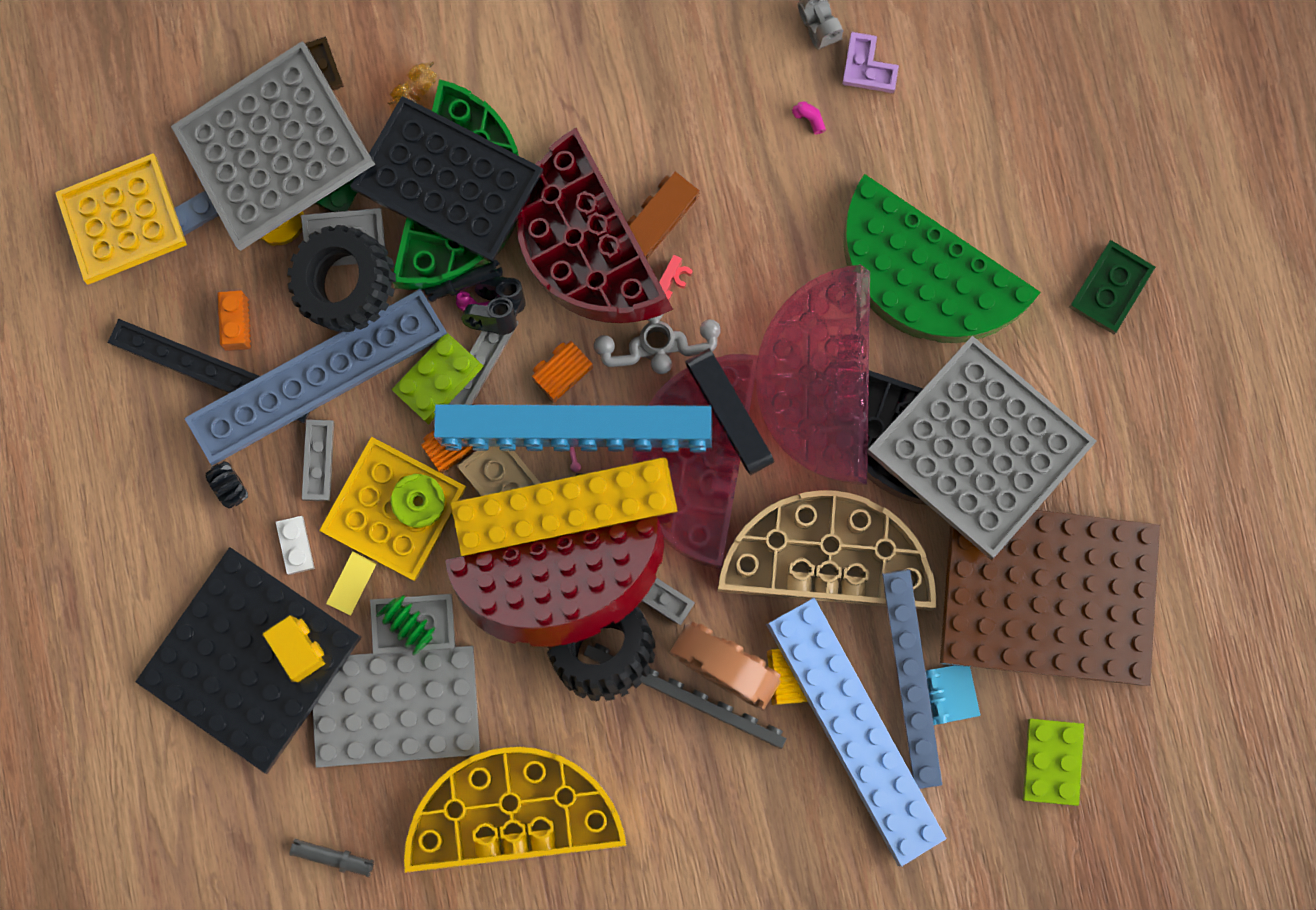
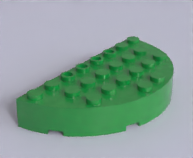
[392,79,519,290]
[843,174,1041,343]

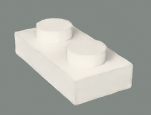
[276,516,315,575]

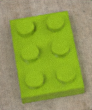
[391,333,484,425]
[1023,719,1084,806]

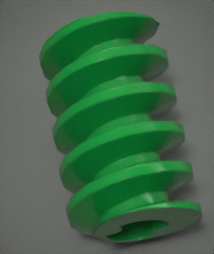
[376,595,436,656]

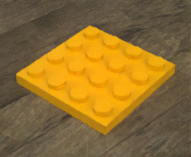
[55,153,187,285]
[319,436,466,582]

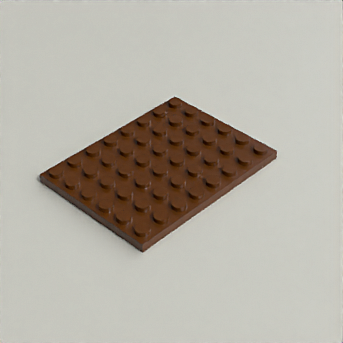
[940,510,1160,686]

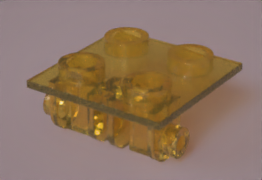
[388,61,437,105]

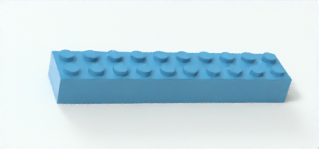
[434,405,712,452]

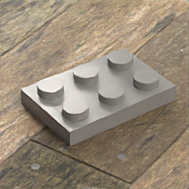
[301,208,385,266]
[370,594,455,654]

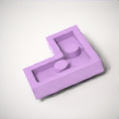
[842,32,899,93]

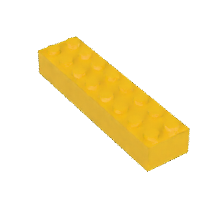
[451,458,678,556]

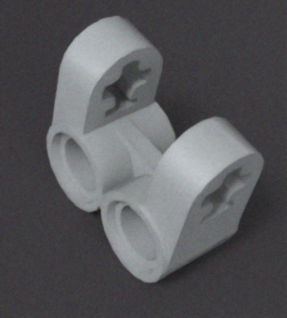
[797,0,843,50]

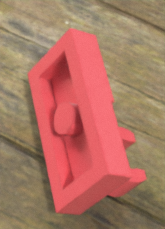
[659,255,693,301]

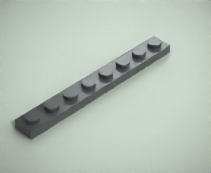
[584,643,787,749]

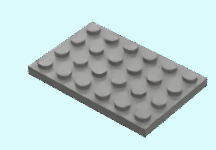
[313,646,480,768]

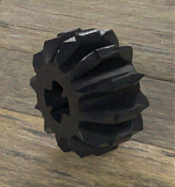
[206,461,248,509]

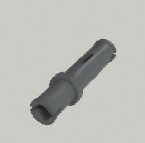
[290,838,374,878]

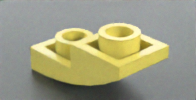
[326,551,377,616]

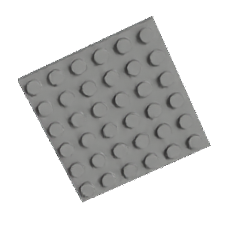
[171,41,375,251]
[867,336,1097,560]

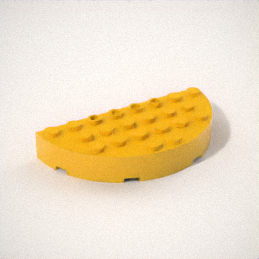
[404,747,627,872]

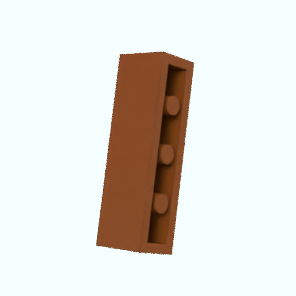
[627,171,700,259]

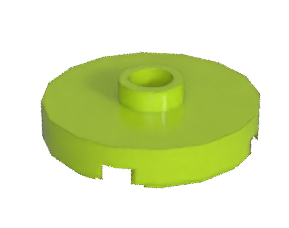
[390,474,445,528]

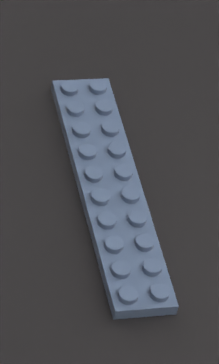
[184,289,447,466]

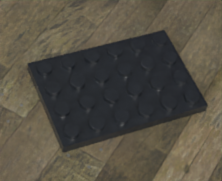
[350,96,543,263]

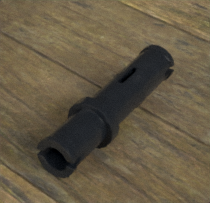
[425,260,503,302]

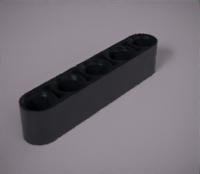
[685,348,774,475]

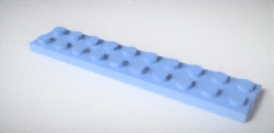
[766,598,946,866]

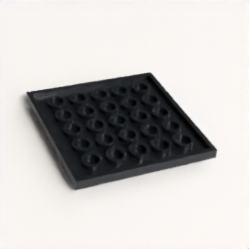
[135,547,362,774]

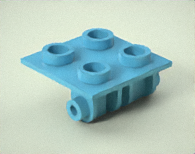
[925,665,981,725]

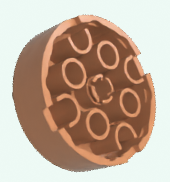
[669,622,781,710]

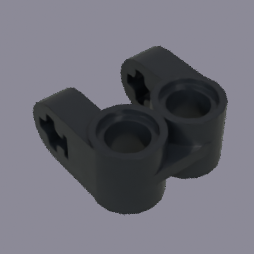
[461,276,526,335]

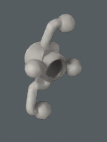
[594,315,721,374]

